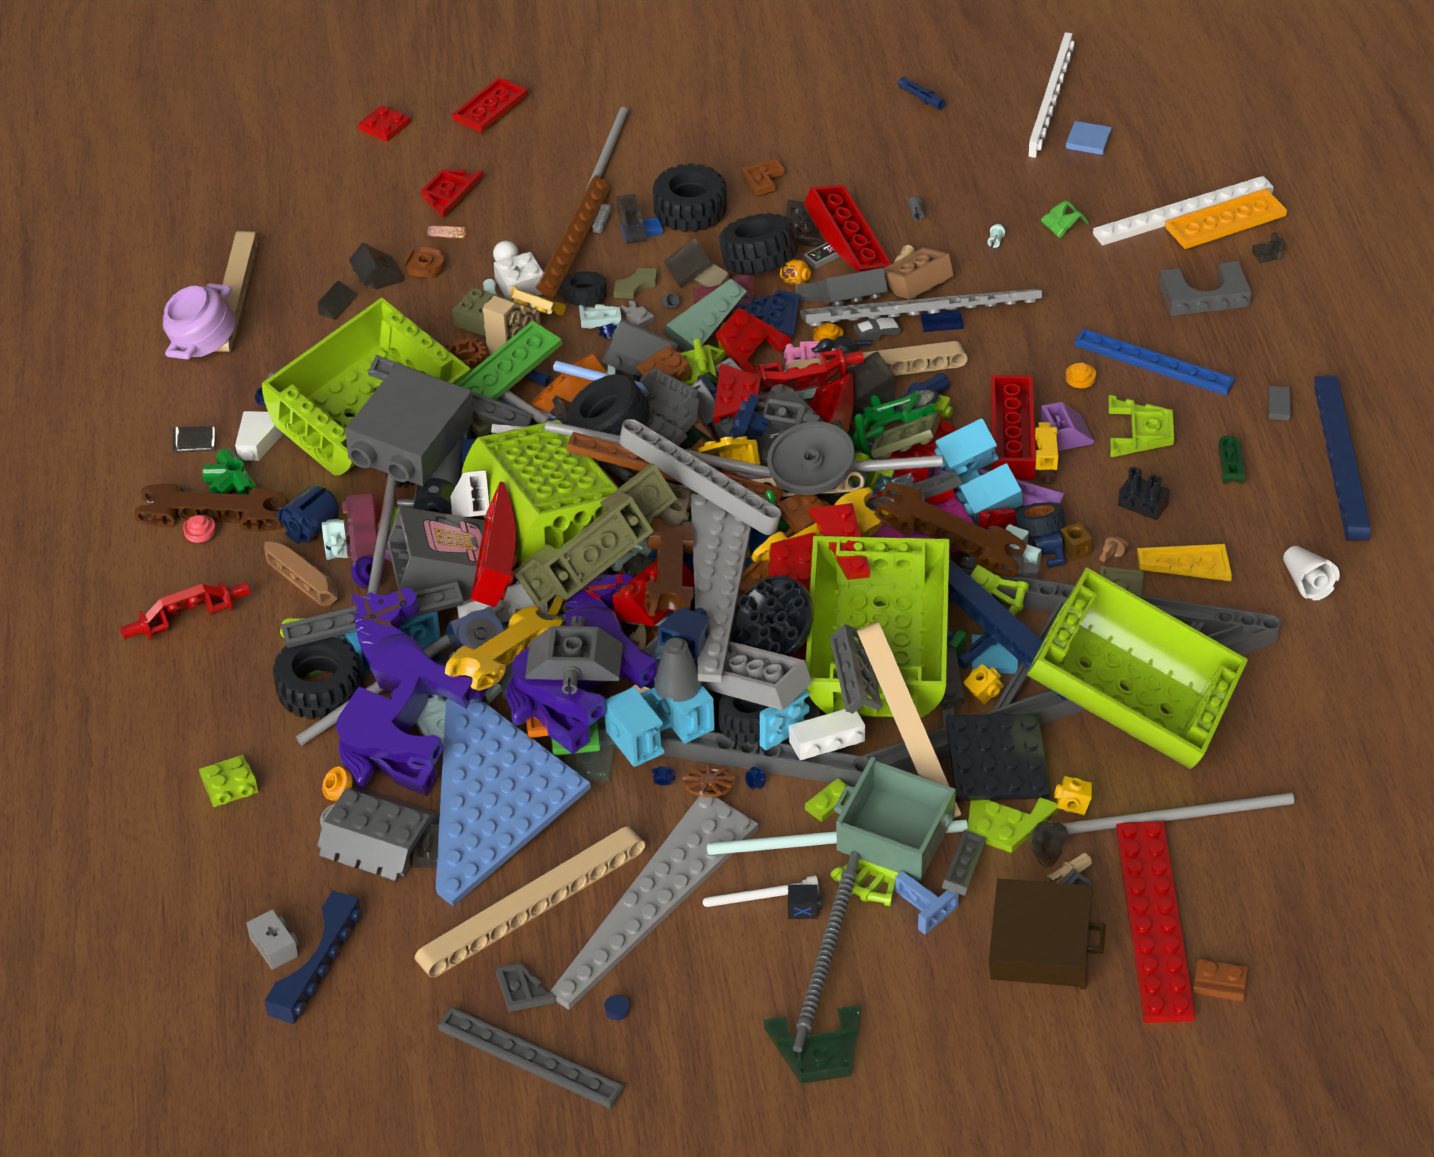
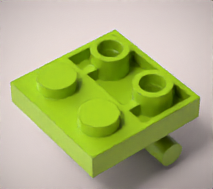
[680,339,718,386]

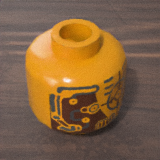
[780,259,811,285]

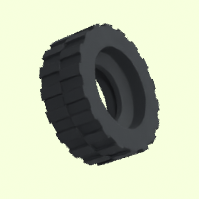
[562,271,607,306]

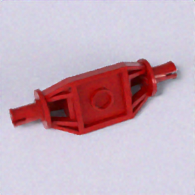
[752,347,864,392]
[119,582,250,640]

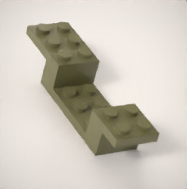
[513,463,677,608]

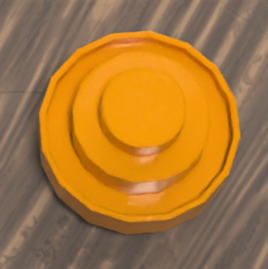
[813,323,843,341]
[1065,363,1096,389]
[322,767,353,802]

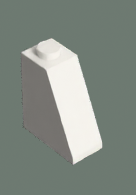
[235,411,284,461]
[450,470,489,517]

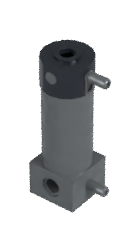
[397,425,473,514]

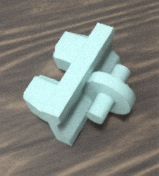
[322,519,348,560]

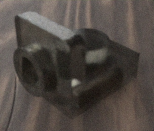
[1252,232,1285,263]

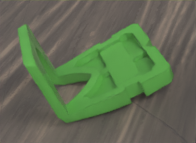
[1041,200,1089,238]

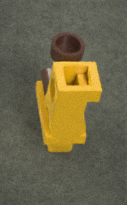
[1035,422,1058,485]

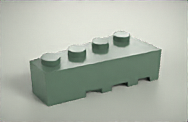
[663,279,747,351]

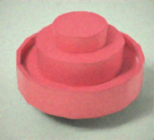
[183,515,216,543]

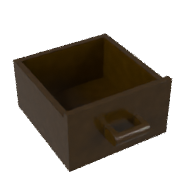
[989,878,1106,989]

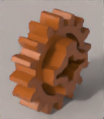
[445,336,487,368]

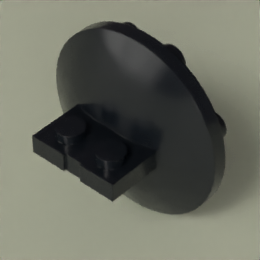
[731,576,814,657]

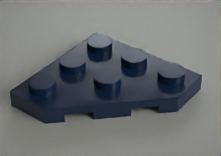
[736,290,800,338]

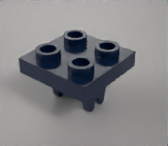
[727,394,769,443]

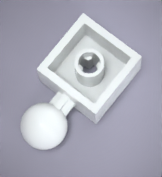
[493,241,543,302]

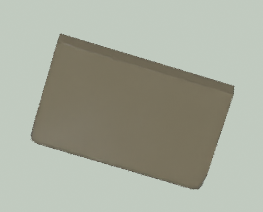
[687,256,729,291]

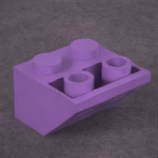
[1041,402,1094,451]

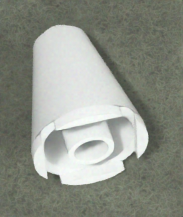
[1283,546,1340,600]

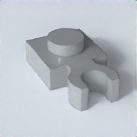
[621,301,654,328]

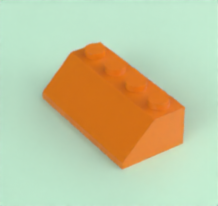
[528,354,607,417]

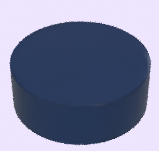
[604,995,630,1020]

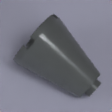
[655,638,701,702]

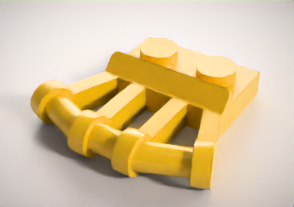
[510,287,566,316]

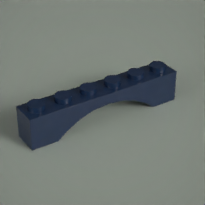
[264,890,362,1024]

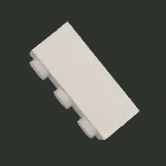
[789,709,865,760]

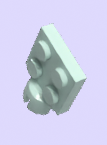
[415,695,446,746]

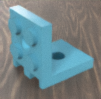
[760,689,809,751]

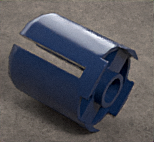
[277,485,339,544]

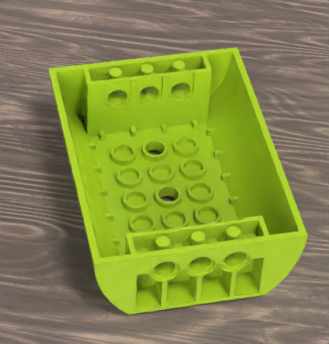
[806,536,949,718]
[1026,567,1248,769]

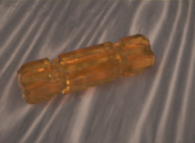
[428,225,466,239]

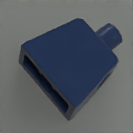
[658,608,710,657]

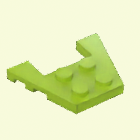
[1108,395,1174,457]
[968,798,1059,853]

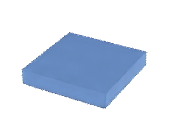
[1066,121,1112,155]

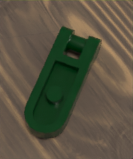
[1218,436,1245,483]

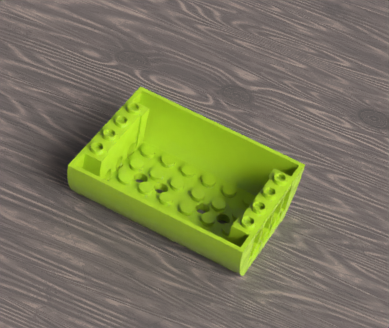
[262,297,471,476]
[461,420,619,565]

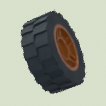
[1016,502,1066,536]

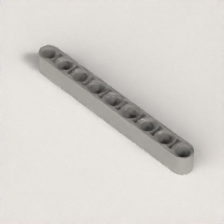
[619,419,781,535]

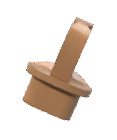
[1099,536,1128,563]

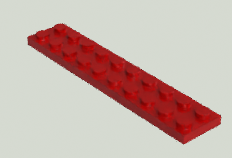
[1115,821,1195,1023]

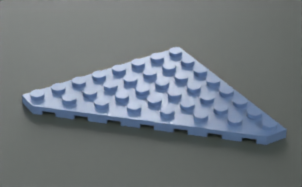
[436,698,591,907]

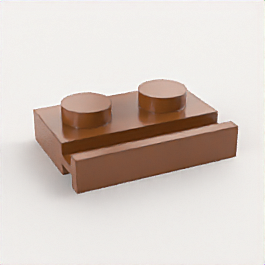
[1193,959,1248,1001]

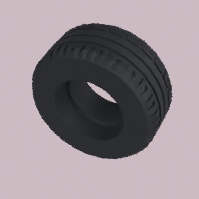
[566,374,650,436]

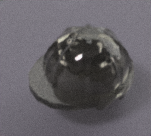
[1028,820,1069,867]

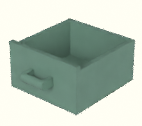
[834,756,956,881]

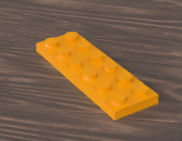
[1165,188,1287,249]

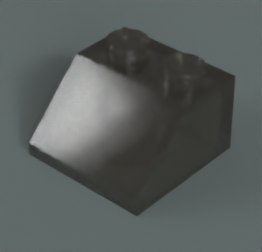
[349,242,405,289]

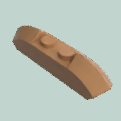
[264,541,338,606]

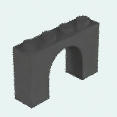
[1159,261,1251,316]

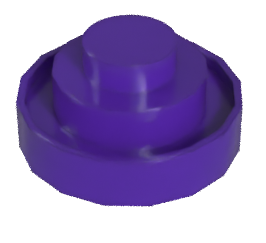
[351,556,383,589]

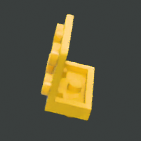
[698,436,760,471]

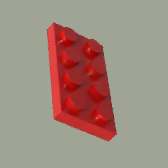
[452,77,528,133]

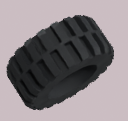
[653,163,727,232]
[719,213,797,275]
[273,636,362,720]

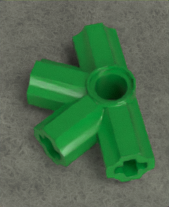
[203,448,257,495]

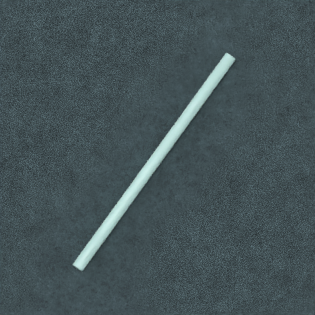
[707,820,968,855]

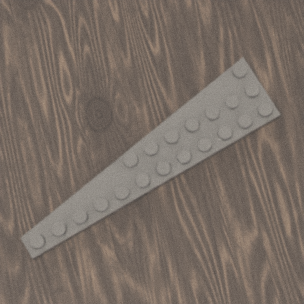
[691,494,752,683]
[550,791,759,1010]

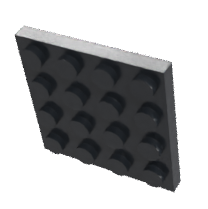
[945,713,1050,801]

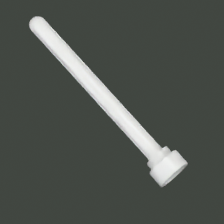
[703,876,819,907]

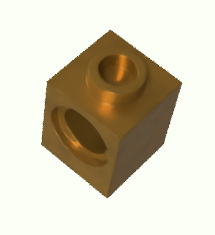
[1060,522,1093,561]

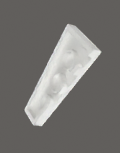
[457,581,548,622]

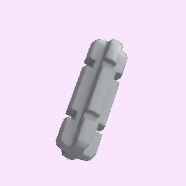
[592,204,611,234]

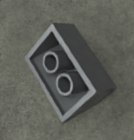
[815,268,888,306]
[602,319,678,377]

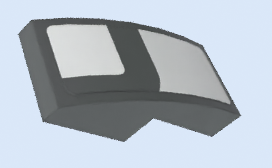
[853,317,901,341]

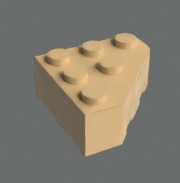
[483,296,541,355]

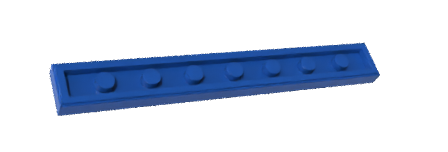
[1075,329,1235,396]

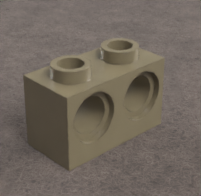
[657,481,691,527]

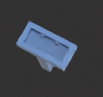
[895,871,959,935]

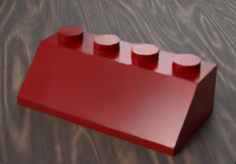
[612,560,695,626]

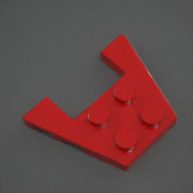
[715,308,792,374]

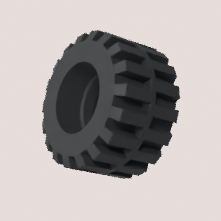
[719,694,768,744]

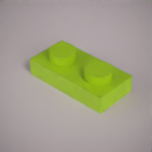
[805,778,850,822]

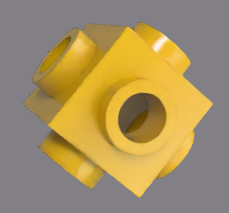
[963,664,1004,705]
[1054,776,1092,815]

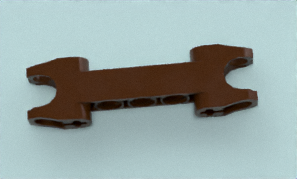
[874,482,1027,577]
[134,483,288,532]
[644,516,694,616]

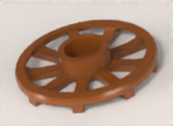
[682,765,735,797]

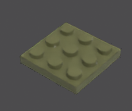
[871,412,941,459]

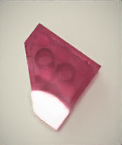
[342,493,378,561]

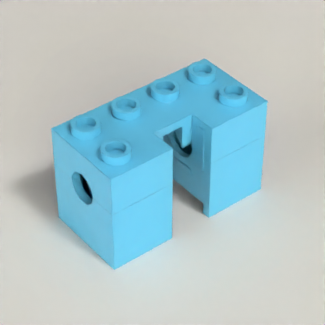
[934,418,1023,526]
[605,677,714,767]

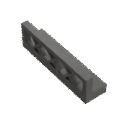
[830,624,882,714]

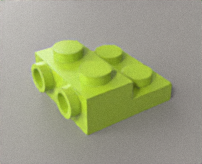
[199,755,258,807]

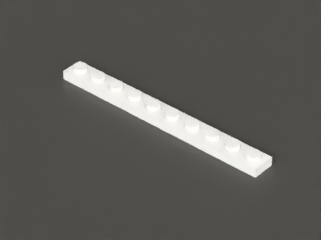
[1029,32,1075,158]
[1093,176,1273,246]

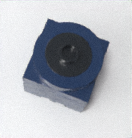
[445,606,504,653]

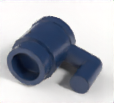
[1032,531,1066,568]

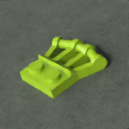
[970,565,1029,616]
[831,859,899,907]

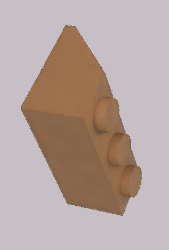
[883,247,954,300]

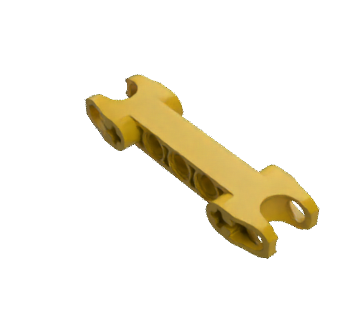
[751,487,892,562]
[445,606,566,691]

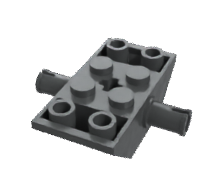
[525,616,623,694]

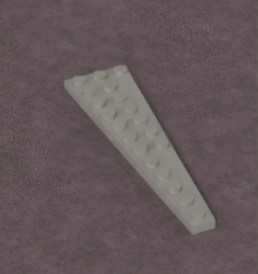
[800,288,1042,326]

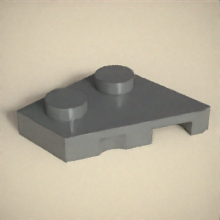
[496,963,555,1012]

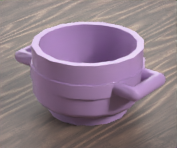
[163,283,236,360]

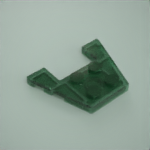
[763,1005,861,1084]

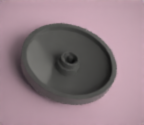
[767,422,855,495]

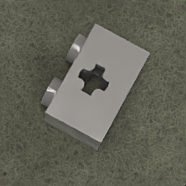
[246,909,299,970]

